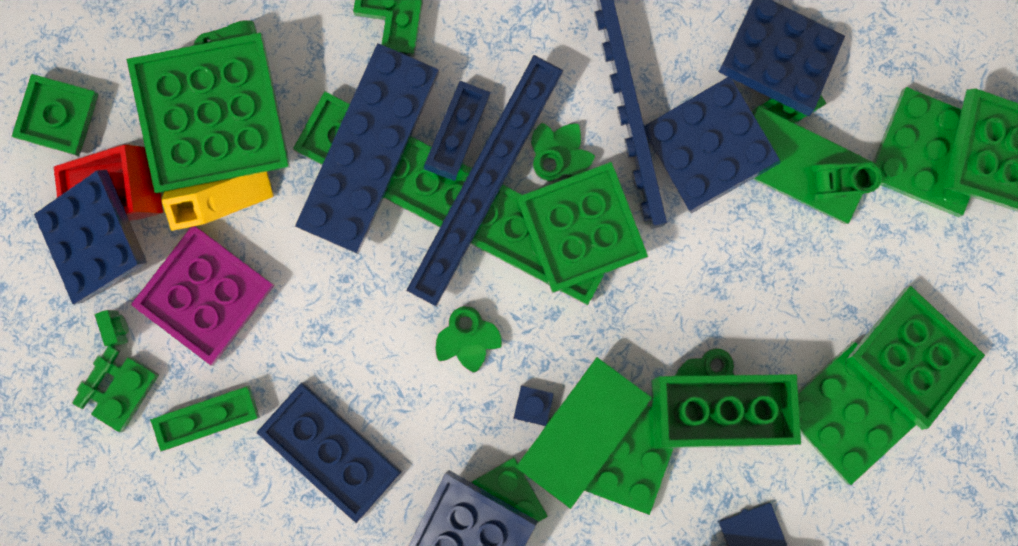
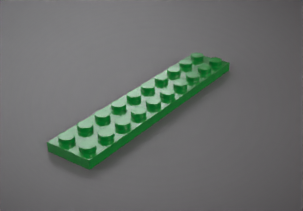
[293,91,604,306]

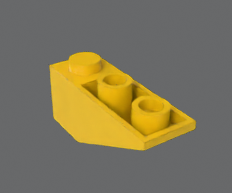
[161,172,274,231]

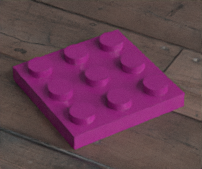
[131,226,275,366]

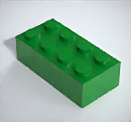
[651,374,801,449]

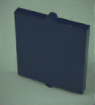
[718,502,787,546]

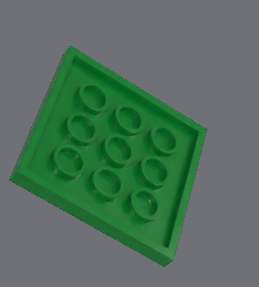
[126,32,290,193]

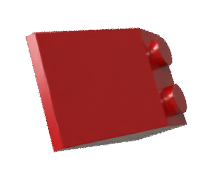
[53,144,163,221]

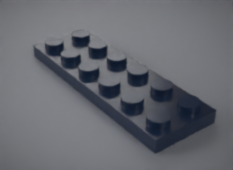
[295,43,440,254]

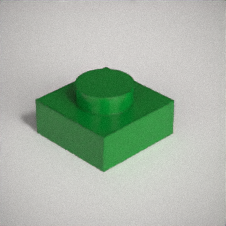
[94,310,129,347]

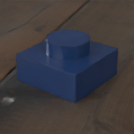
[513,386,554,426]

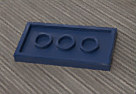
[256,382,402,523]

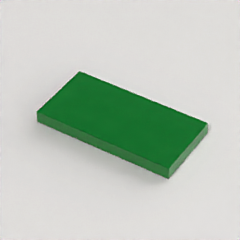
[752,106,877,224]
[515,357,652,509]

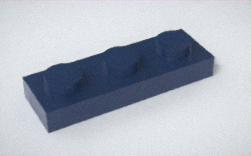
[424,81,491,181]

